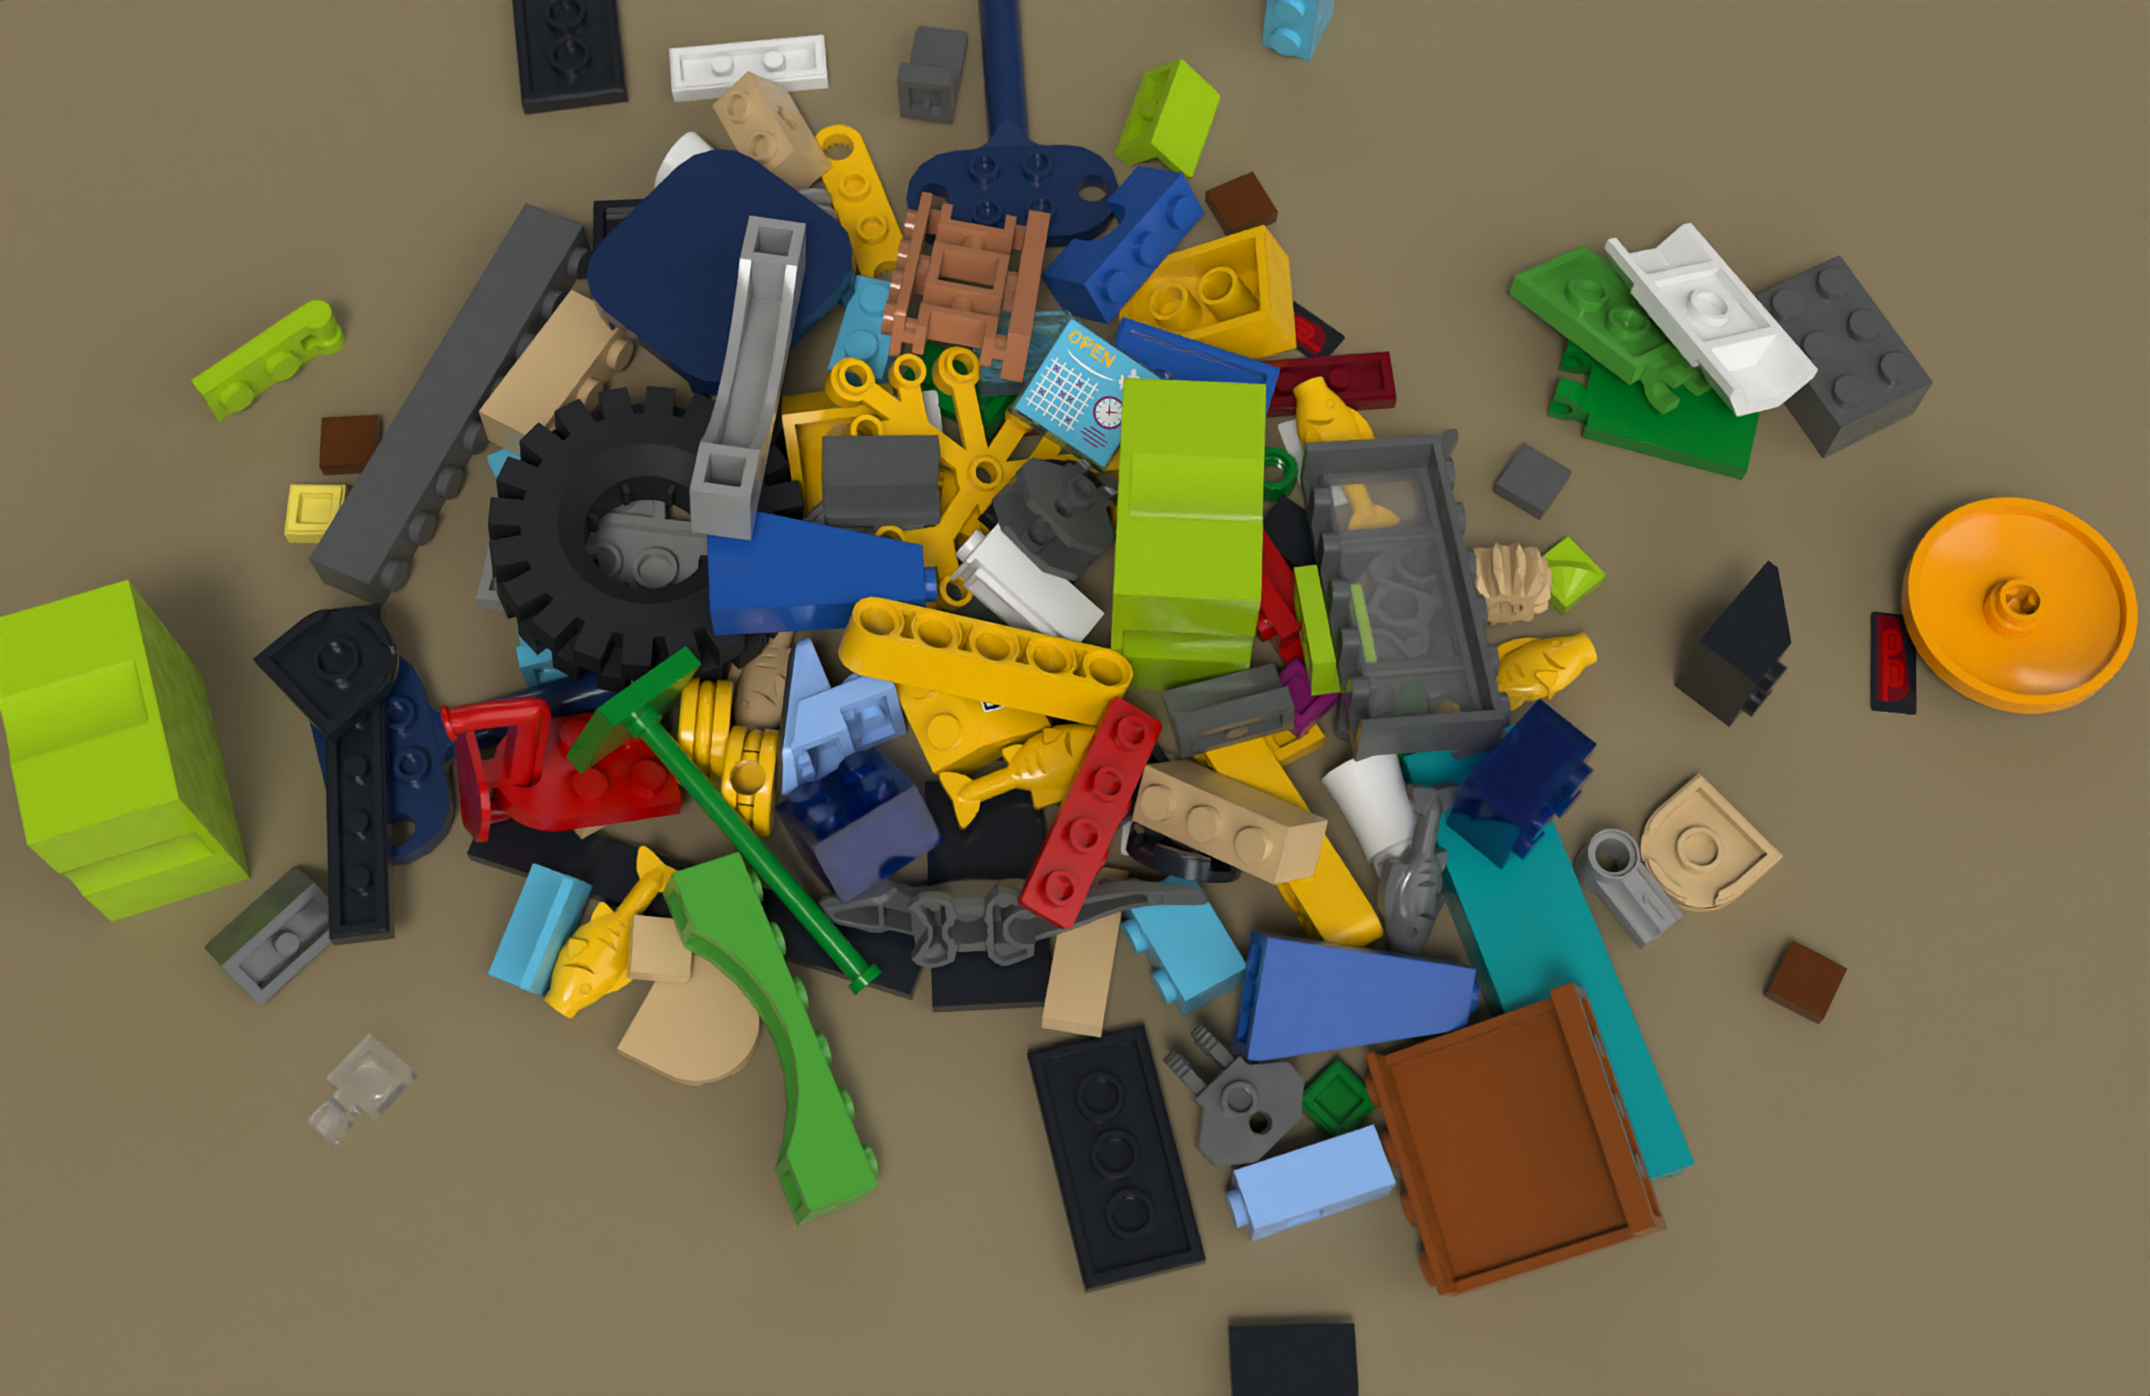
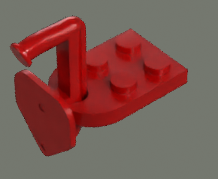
[440,696,683,843]

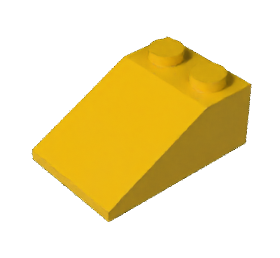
[1119,225,1297,360]

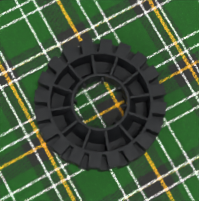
[488,386,804,693]

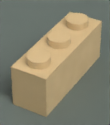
[479,290,634,457]
[1132,759,1328,884]

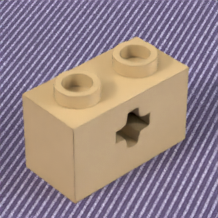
[712,71,832,191]

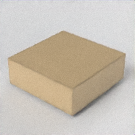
[626,915,692,984]

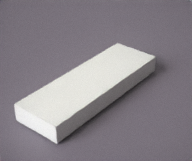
[669,35,829,102]

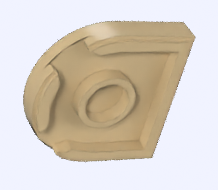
[1638,773,1783,912]
[617,953,761,1086]

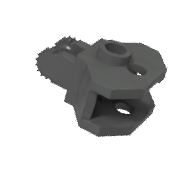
[992,457,1117,582]
[1163,1024,1305,1166]

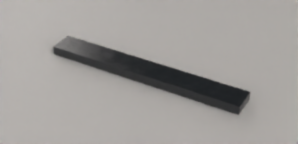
[467,818,924,1000]

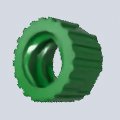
[1263,447,1298,502]

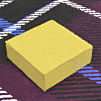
[284,484,350,543]

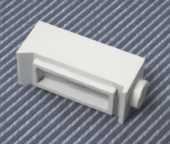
[949,523,1105,642]

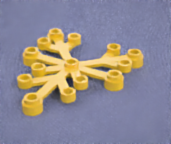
[825,346,1120,611]

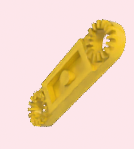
[815,125,915,295]

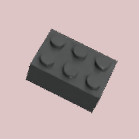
[1755,255,1933,458]

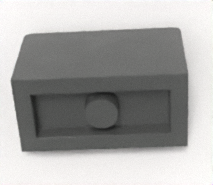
[821,435,941,527]
[1163,663,1294,759]
[205,867,331,1006]

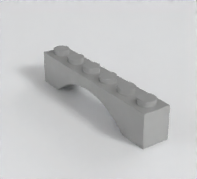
[689,216,806,540]

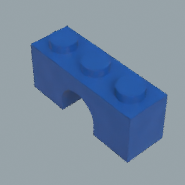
[1041,166,1204,324]

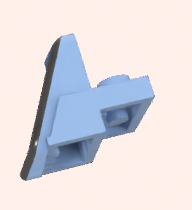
[775,637,907,796]

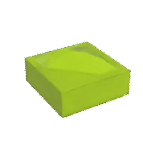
[1543,536,1607,615]

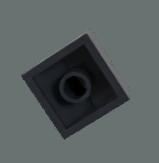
[1674,560,1792,727]

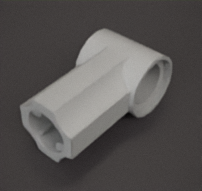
[1573,829,1684,949]

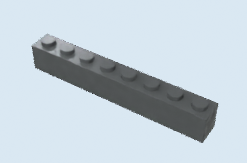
[309,203,592,607]

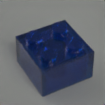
[1446,698,1597,870]
[774,746,944,905]

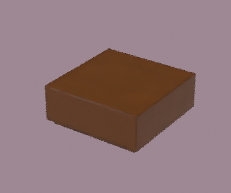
[1205,171,1278,236]
[319,415,382,475]
[1764,940,1847,1024]

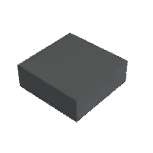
[1493,443,1572,520]

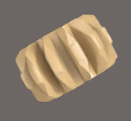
[1473,542,1553,626]

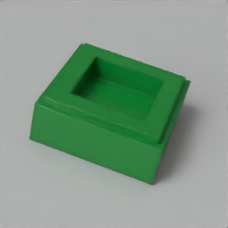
[1301,1058,1377,1139]

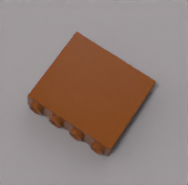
[1364,982,1668,1297]

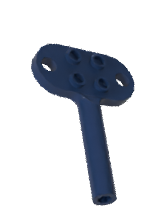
[906,0,1118,250]
[309,655,636,865]

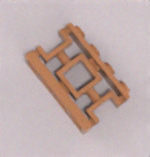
[881,192,1051,383]

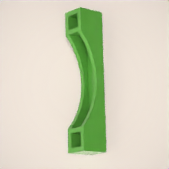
[662,852,879,1226]

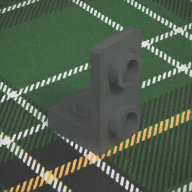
[897,26,968,124]

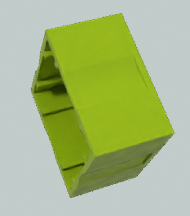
[1111,378,1266,691]
[0,579,251,922]

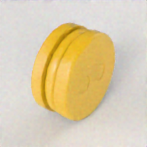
[675,677,733,788]
[721,725,779,838]

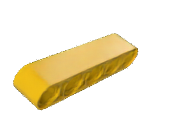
[838,597,1133,725]
[1193,737,1383,947]

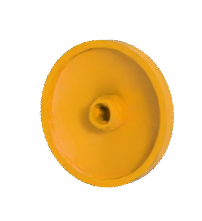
[1901,497,2138,714]

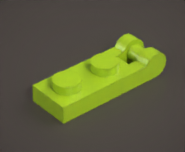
[191,300,345,422]

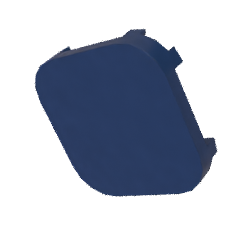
[586,149,857,399]

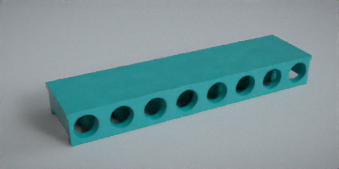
[1401,723,1695,1182]

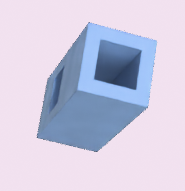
[1224,1125,1396,1242]

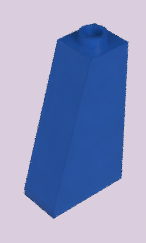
[707,511,937,636]
[1232,930,1479,1061]

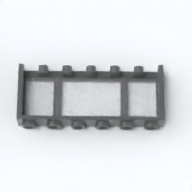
[1300,435,1511,762]

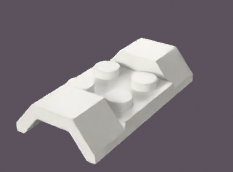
[1604,223,1818,417]

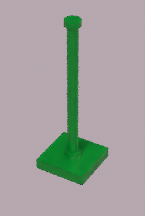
[566,646,883,996]

